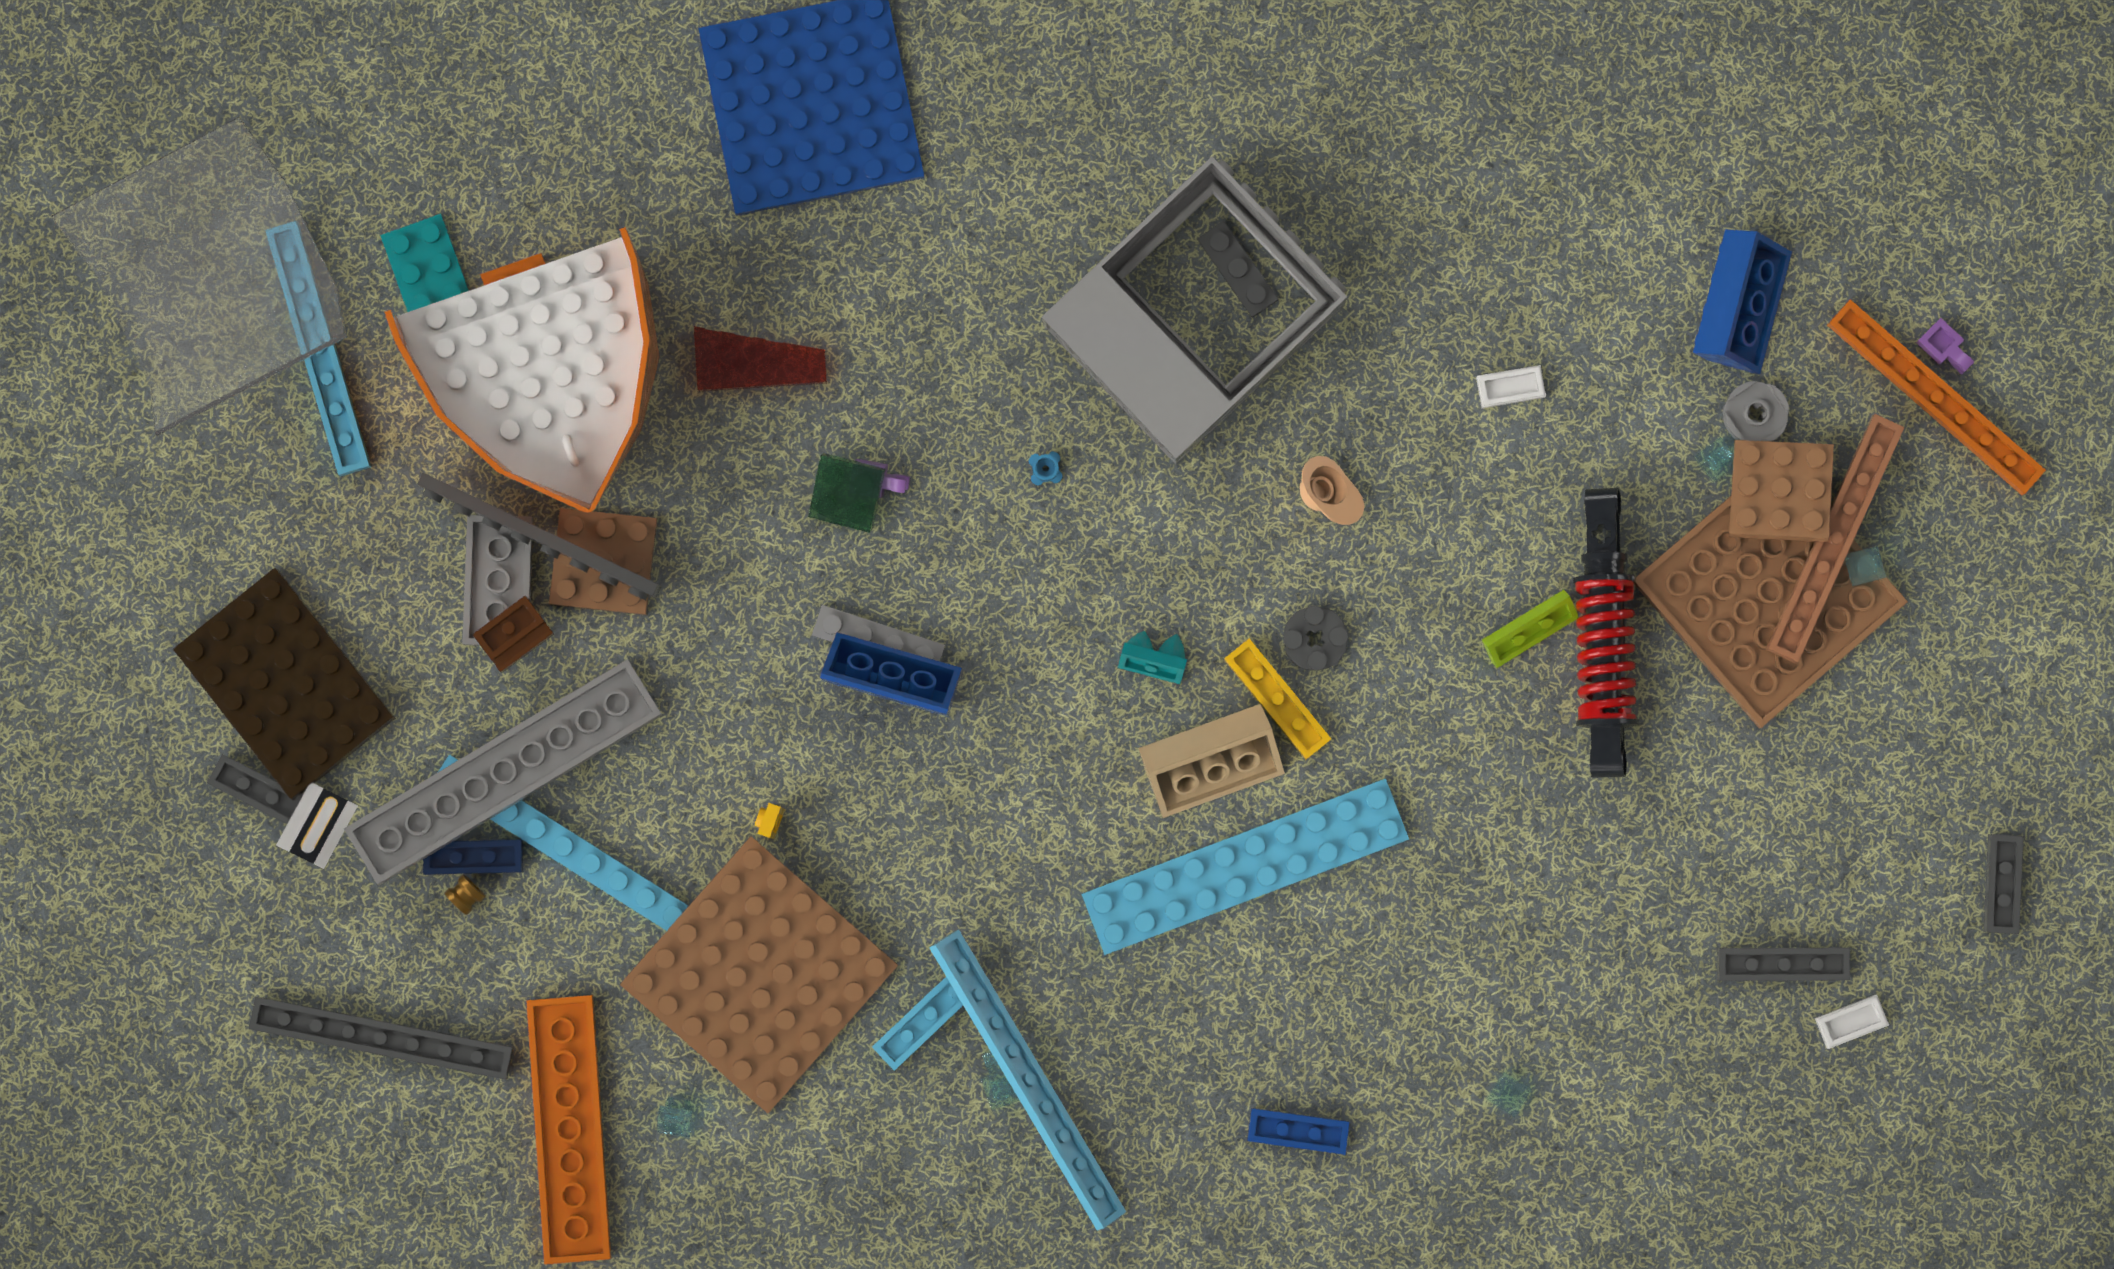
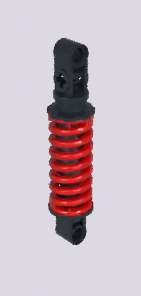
[1573,488,1639,778]

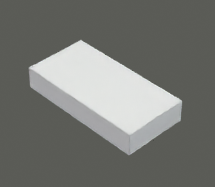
[1476,365,1546,408]
[1815,995,1889,1049]

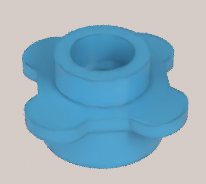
[1029,452,1063,486]

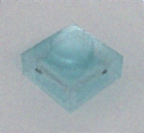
[1845,546,1886,587]

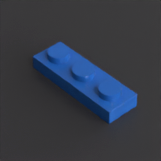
[1247,1108,1350,1155]

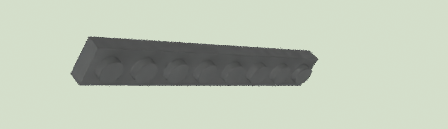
[417,473,662,601]
[249,997,514,1080]

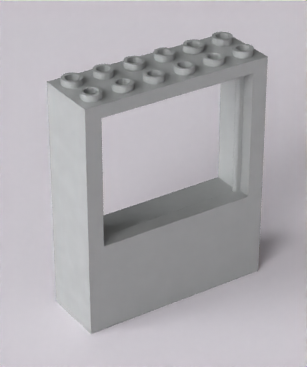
[1041,156,1347,465]

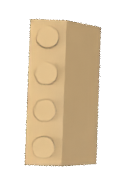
[1138,704,1285,818]

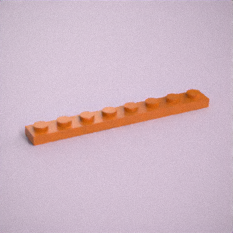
[1827,299,2046,495]

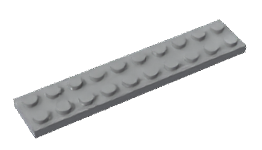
[344,659,662,886]

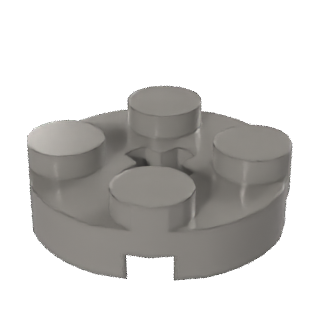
[1722,381,1789,442]

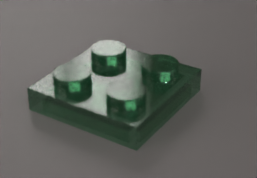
[808,453,885,533]

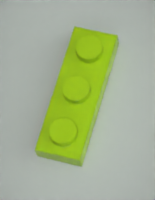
[1482,589,1579,668]

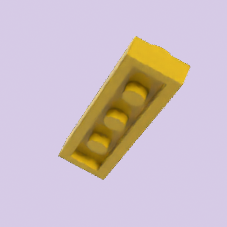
[1224,638,1331,760]

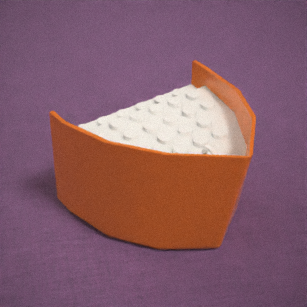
[384,227,660,513]

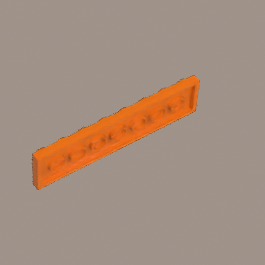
[526,995,612,1265]

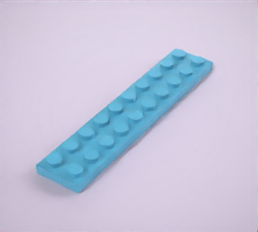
[1081,778,1409,955]

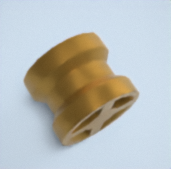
[444,874,486,915]

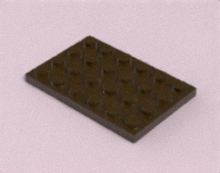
[173,568,396,801]

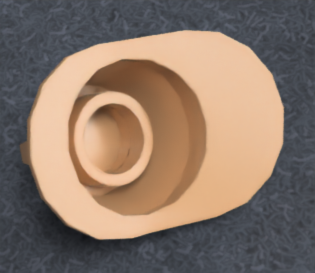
[1300,456,1365,525]

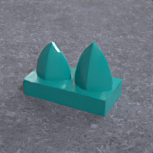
[1118,631,1187,685]

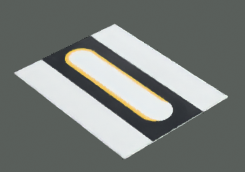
[276,783,358,869]

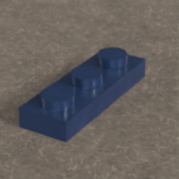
[423,840,523,875]

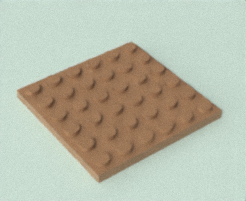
[1634,496,1908,729]
[620,836,898,1113]

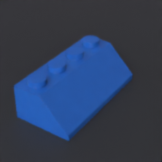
[1693,229,1792,374]
[820,632,962,717]

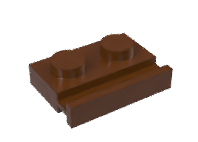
[472,596,554,673]

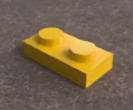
[755,803,785,839]

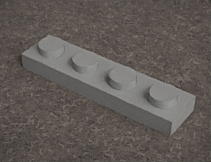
[812,605,945,661]

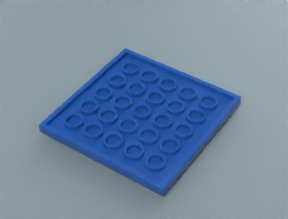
[698,0,925,216]

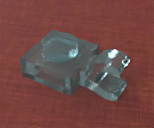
[981,1051,1019,1110]

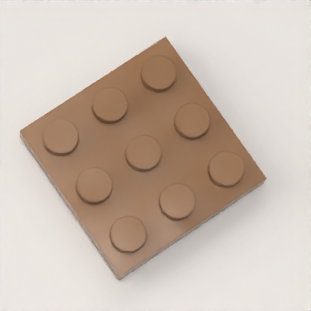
[1729,440,1834,542]
[549,508,657,615]

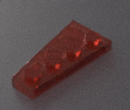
[694,326,827,392]

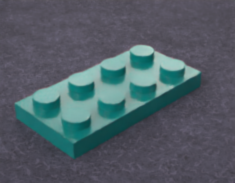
[380,214,469,312]

